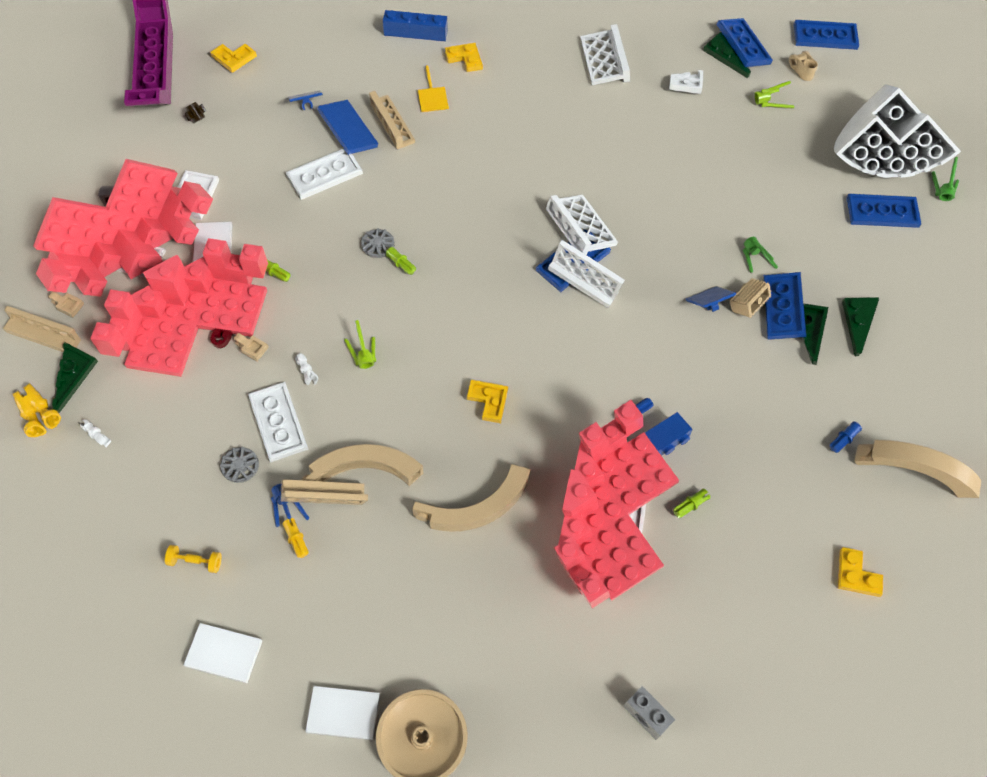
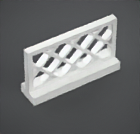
[580,24,630,85]
[546,195,618,255]
[548,240,625,308]

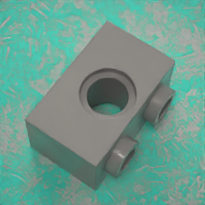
[623,686,675,740]

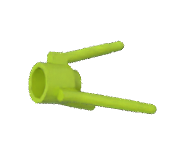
[754,81,795,108]
[344,320,376,369]

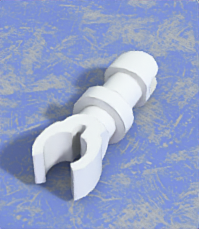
[295,353,318,385]
[79,419,111,447]

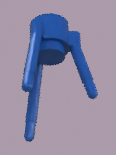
[271,484,309,527]

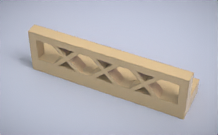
[369,91,415,150]
[3,306,81,352]
[281,480,368,505]

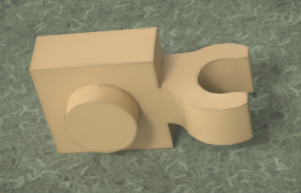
[48,291,84,318]
[234,333,269,361]

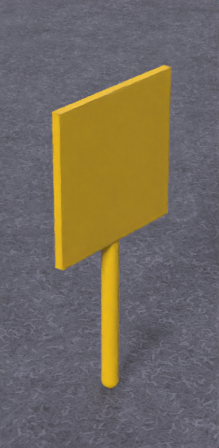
[418,65,449,112]

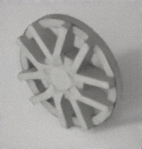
[361,228,395,258]
[220,447,259,483]

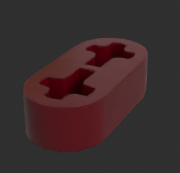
[210,328,233,349]

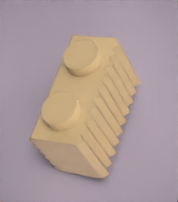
[730,278,771,318]

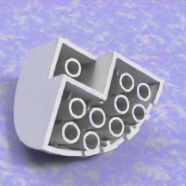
[834,84,961,178]

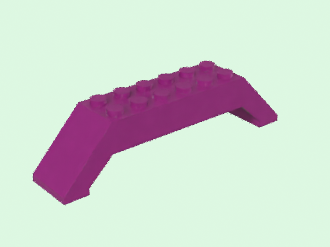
[124,0,173,106]

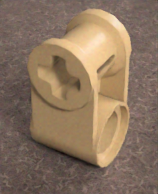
[789,50,818,81]

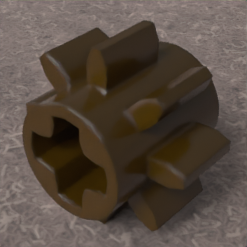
[185,102,206,123]

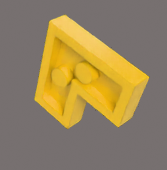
[445,43,483,72]
[210,44,257,73]
[467,380,508,423]
[838,547,883,597]

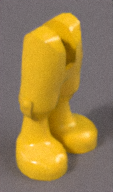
[13,383,61,437]

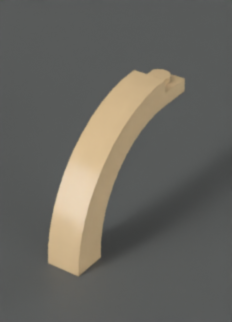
[855,440,981,498]
[301,444,424,486]
[413,464,531,532]

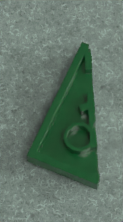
[703,32,751,78]
[842,297,879,357]
[802,303,829,365]
[52,342,98,413]

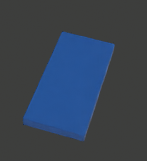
[716,18,773,67]
[794,20,859,50]
[318,100,378,155]
[847,194,921,228]
[536,229,611,292]
[763,272,806,340]

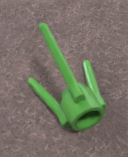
[932,157,959,201]
[742,236,778,273]

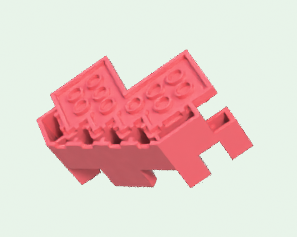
[33,159,213,297]
[90,238,268,377]
[554,400,679,608]

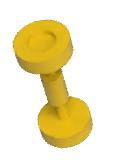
[165,545,222,573]

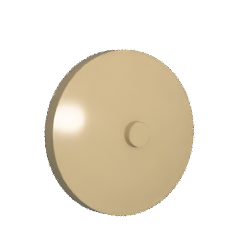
[376,689,468,777]

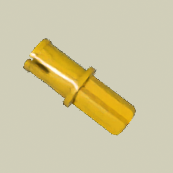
[282,518,309,558]

